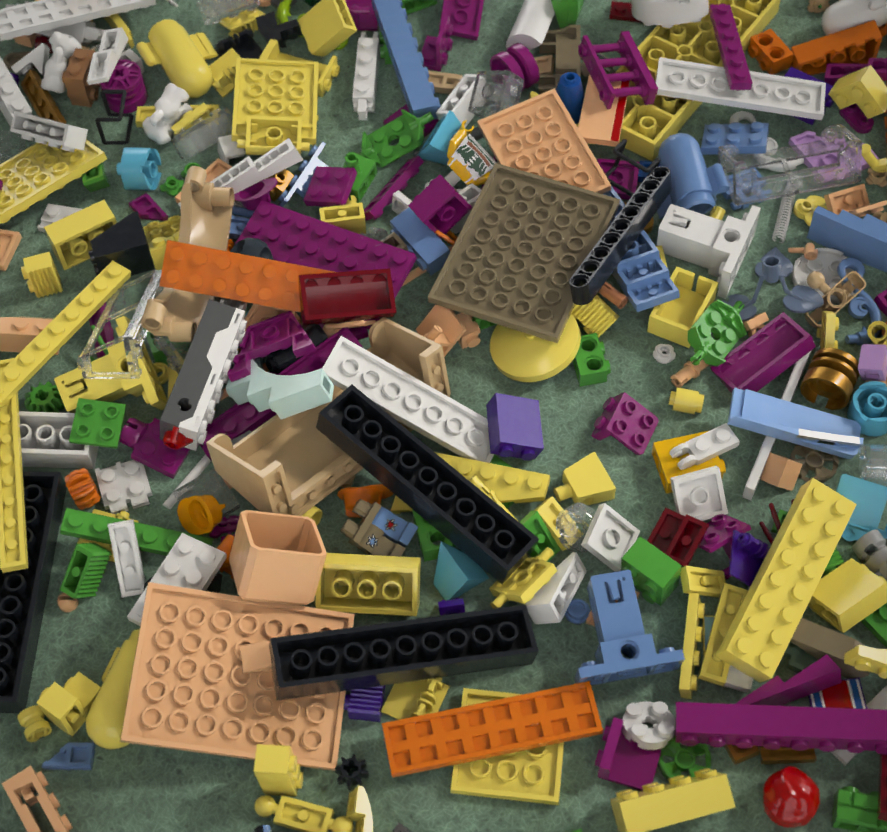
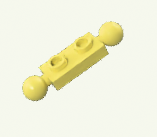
[254,795,353,832]

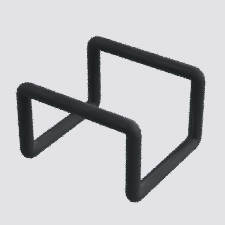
[95,89,133,145]
[605,139,660,197]

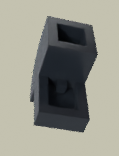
[256,11,303,48]

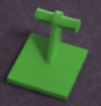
[69,398,126,449]

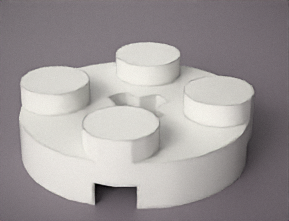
[622,701,676,750]

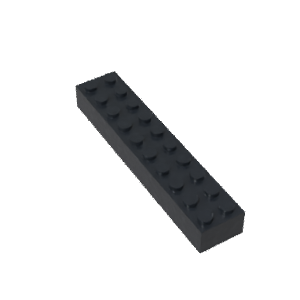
[316,384,539,584]
[0,471,67,713]
[269,604,539,701]

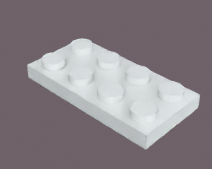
[127,533,227,626]

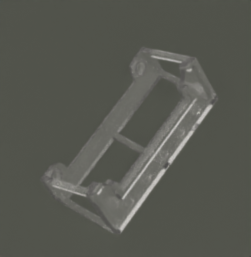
[718,124,862,206]
[77,270,164,379]

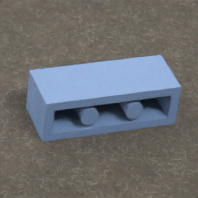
[390,207,450,275]

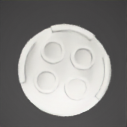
[792,248,855,304]

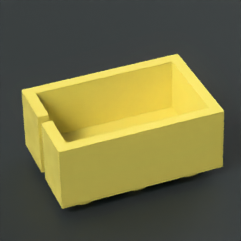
[647,266,719,348]

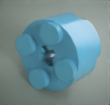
[116,147,161,191]
[847,381,887,437]

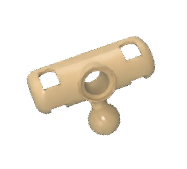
[805,271,866,328]

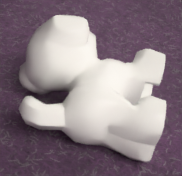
[41,31,82,93]
[142,83,193,145]

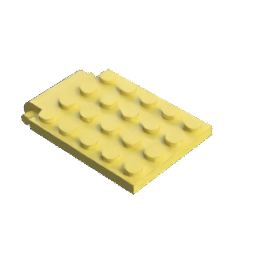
[232,58,318,156]

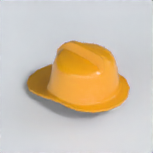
[177,494,226,535]

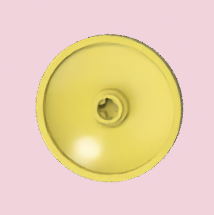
[490,313,581,382]

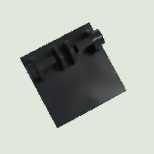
[214,29,263,59]

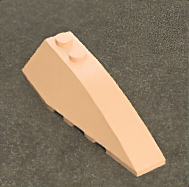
[0,316,60,355]

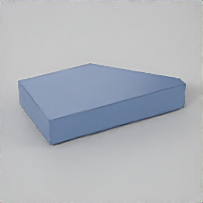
[42,742,96,770]

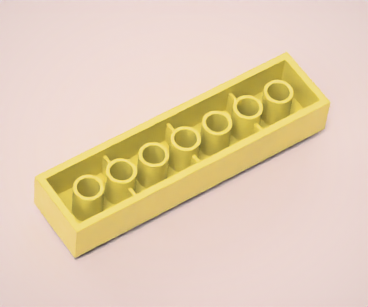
[715,478,857,683]

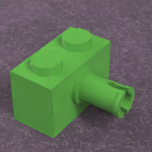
[343,152,377,203]

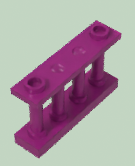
[578,31,658,109]

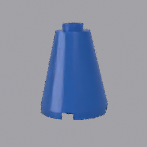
[556,72,585,125]

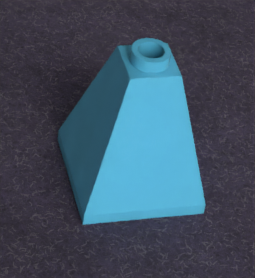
[417,110,461,166]

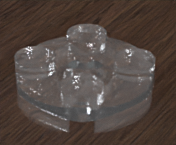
[556,502,596,553]

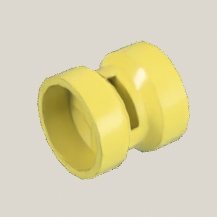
[17,705,52,742]

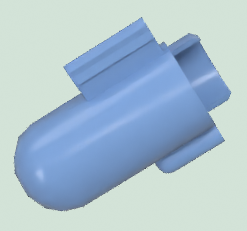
[657,133,729,219]

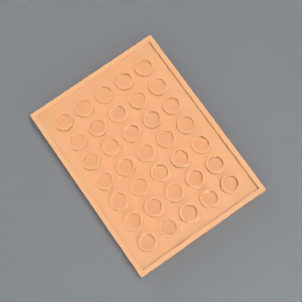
[120,582,354,771]

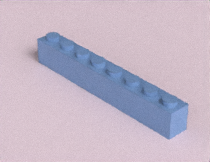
[371,0,440,119]

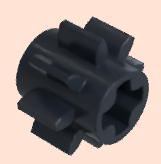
[335,754,369,791]

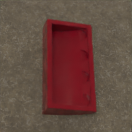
[298,268,397,325]

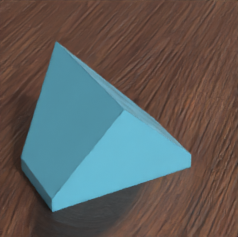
[433,541,489,601]

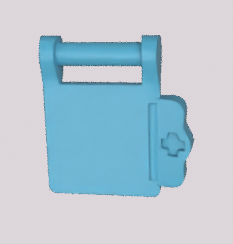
[836,474,887,541]

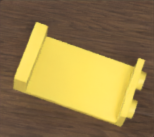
[259,39,340,97]

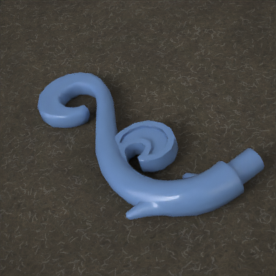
[837,258,882,345]

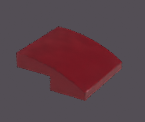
[647,507,709,568]

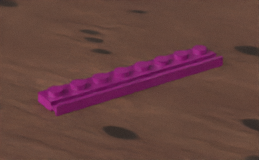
[200,327,363,461]

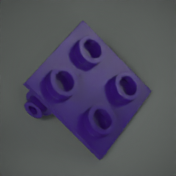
[729,530,770,586]

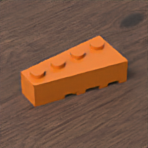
[791,20,883,75]

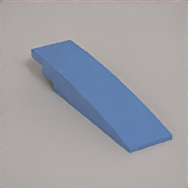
[603,186,680,312]
[807,206,887,272]

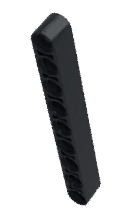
[569,166,672,305]

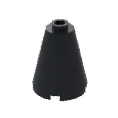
[266,324,328,374]

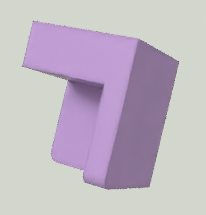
[858,344,887,381]

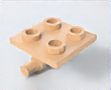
[416,304,467,357]

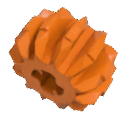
[64,468,101,510]

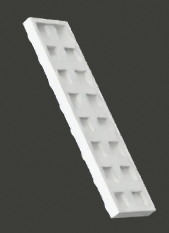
[0,0,156,41]

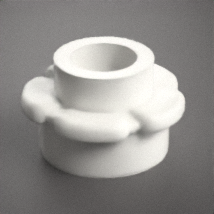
[653,344,676,364]

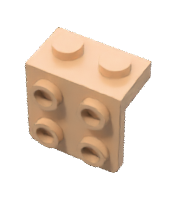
[824,184,887,218]

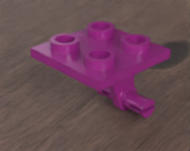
[345,0,378,31]
[698,514,751,580]

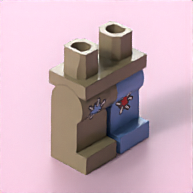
[340,499,418,557]

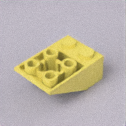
[143,215,181,274]

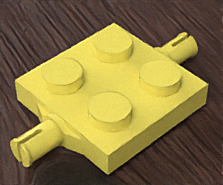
[489,547,557,609]

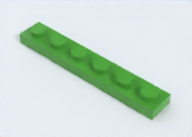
[60,508,213,556]

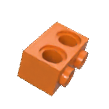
[748,29,794,75]

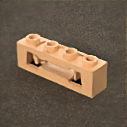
[1,765,73,832]

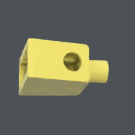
[554,452,616,508]

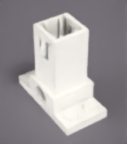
[656,204,761,299]

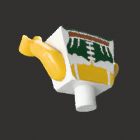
[445,120,499,187]

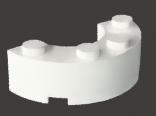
[631,0,709,28]

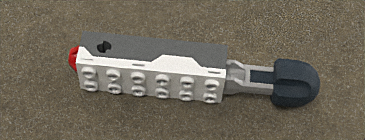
[160,237,274,451]

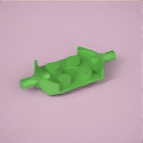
[358,109,434,168]
[688,299,747,366]

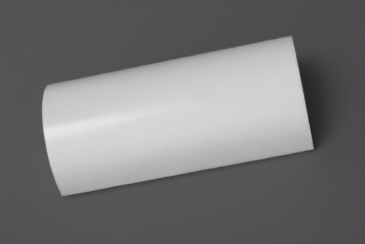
[506,0,555,51]

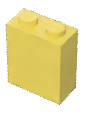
[298,0,357,57]
[808,558,887,633]

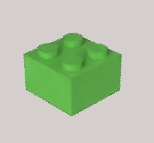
[621,536,682,606]

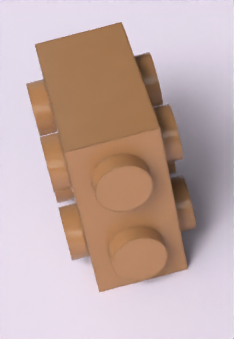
[62,48,100,107]

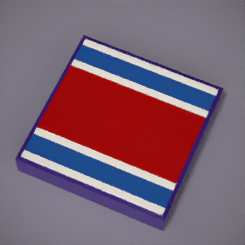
[808,678,867,709]

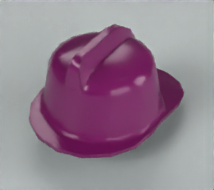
[234,178,278,211]

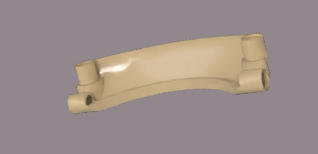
[141,166,235,342]

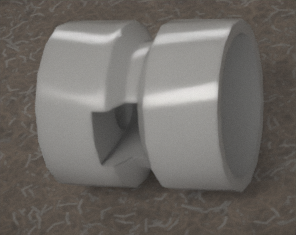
[851,529,887,576]

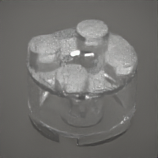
[858,444,887,487]

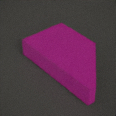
[129,193,168,221]

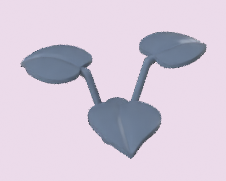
[722,247,824,322]

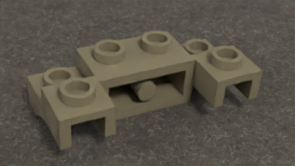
[539,25,583,95]

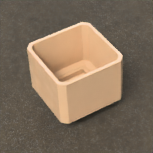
[229,510,327,606]

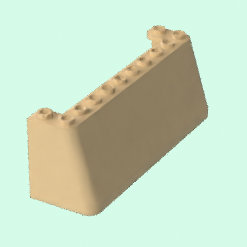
[206,317,451,516]

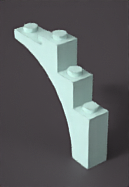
[226,357,334,419]

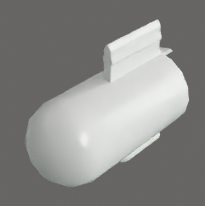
[821,0,887,36]

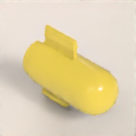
[136,19,218,98]
[86,629,140,750]

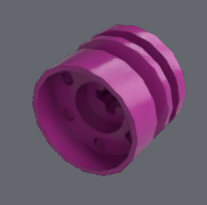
[100,59,148,113]

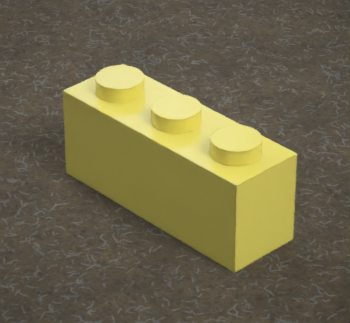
[254,744,303,796]

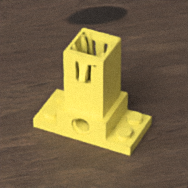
[54,316,168,413]

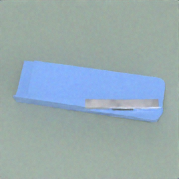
[727,388,864,459]

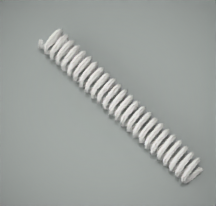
[772,174,800,243]

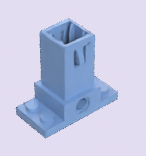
[574,570,685,685]

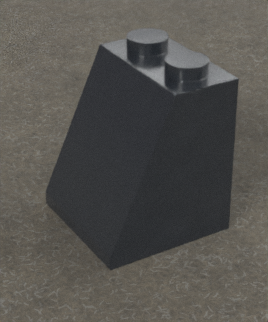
[88,211,155,276]

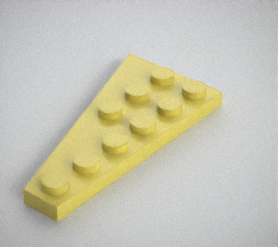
[391,452,550,514]

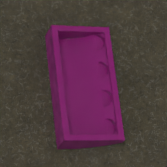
[710,312,816,393]

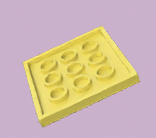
[450,688,564,805]

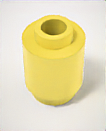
[668,387,704,414]

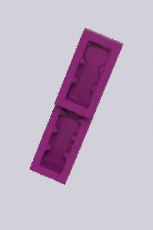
[824,58,887,86]
[735,654,842,706]

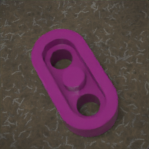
[839,103,874,134]

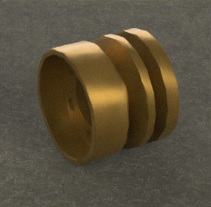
[800,348,860,410]

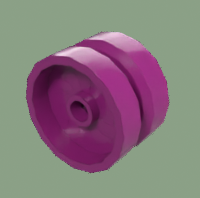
[490,43,540,97]

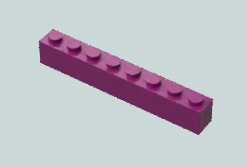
[676,702,887,754]

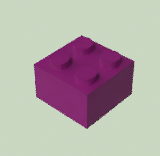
[408,174,473,238]

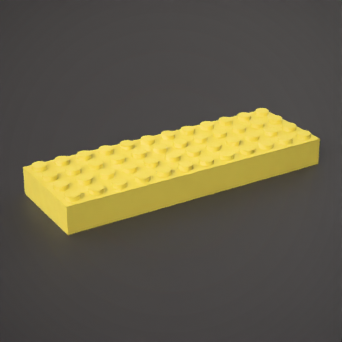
[615,0,780,161]

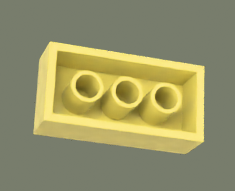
[315,553,421,616]
[610,768,735,832]

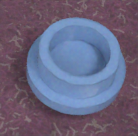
[565,599,590,624]

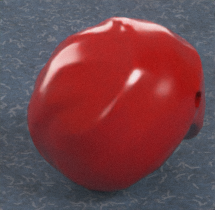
[763,766,820,828]

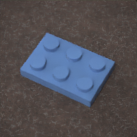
[701,122,769,155]

